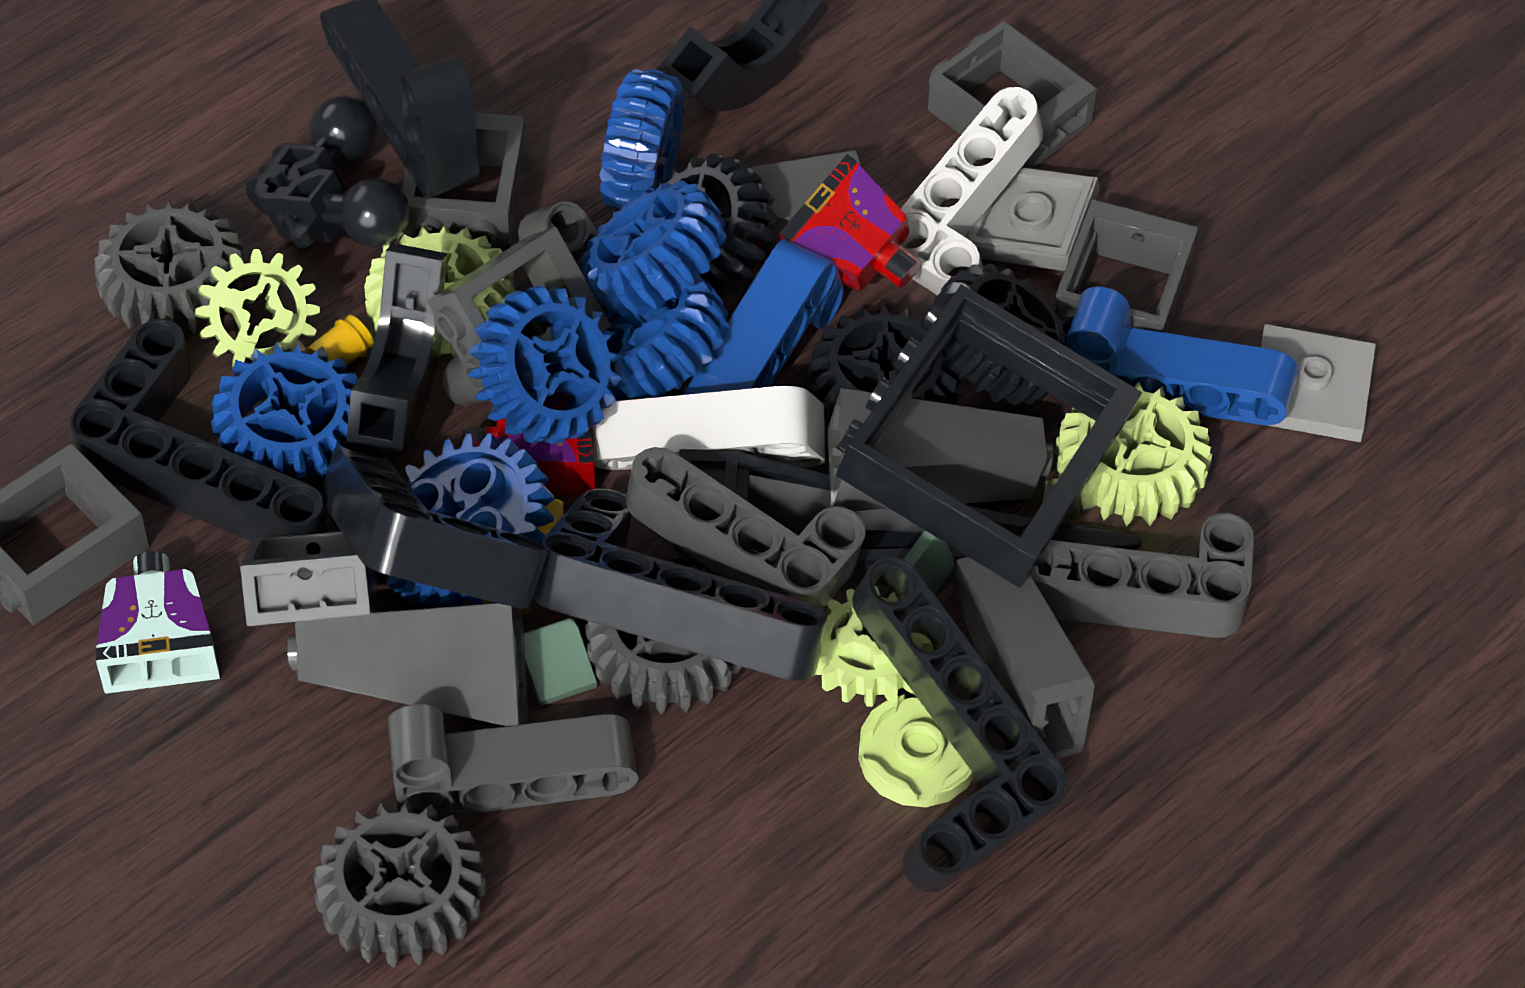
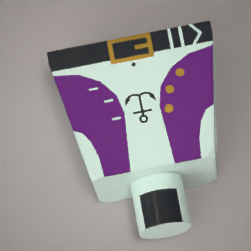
[96,551,220,694]

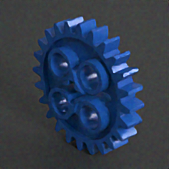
[381,433,554,609]

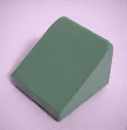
[903,531,955,594]
[524,618,597,706]

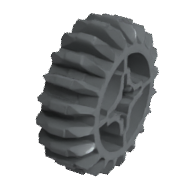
[94,200,246,334]
[586,559,742,715]
[314,799,486,969]

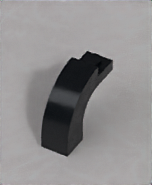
[657,0,829,111]
[346,243,448,454]

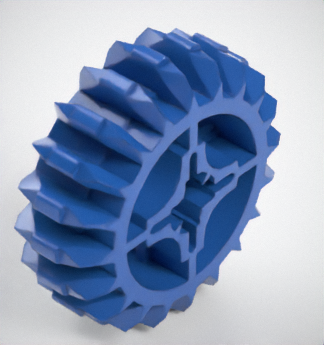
[599,69,685,211]
[580,180,727,317]
[604,275,729,401]
[468,286,623,445]
[211,340,359,484]

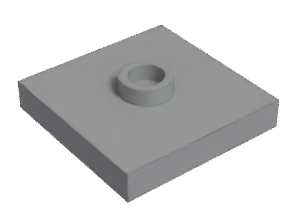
[966,167,1100,271]
[1260,324,1376,442]

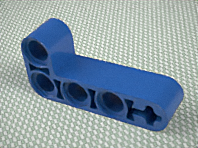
[683,238,844,395]
[1066,287,1299,425]

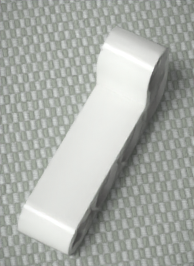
[901,87,1043,295]
[591,386,825,470]

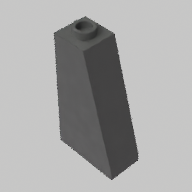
[827,388,1053,511]
[953,556,1095,759]
[287,603,529,726]

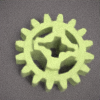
[195,249,320,367]
[816,586,933,707]

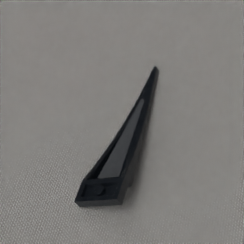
[673,449,1143,568]

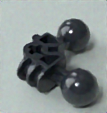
[246,95,411,248]

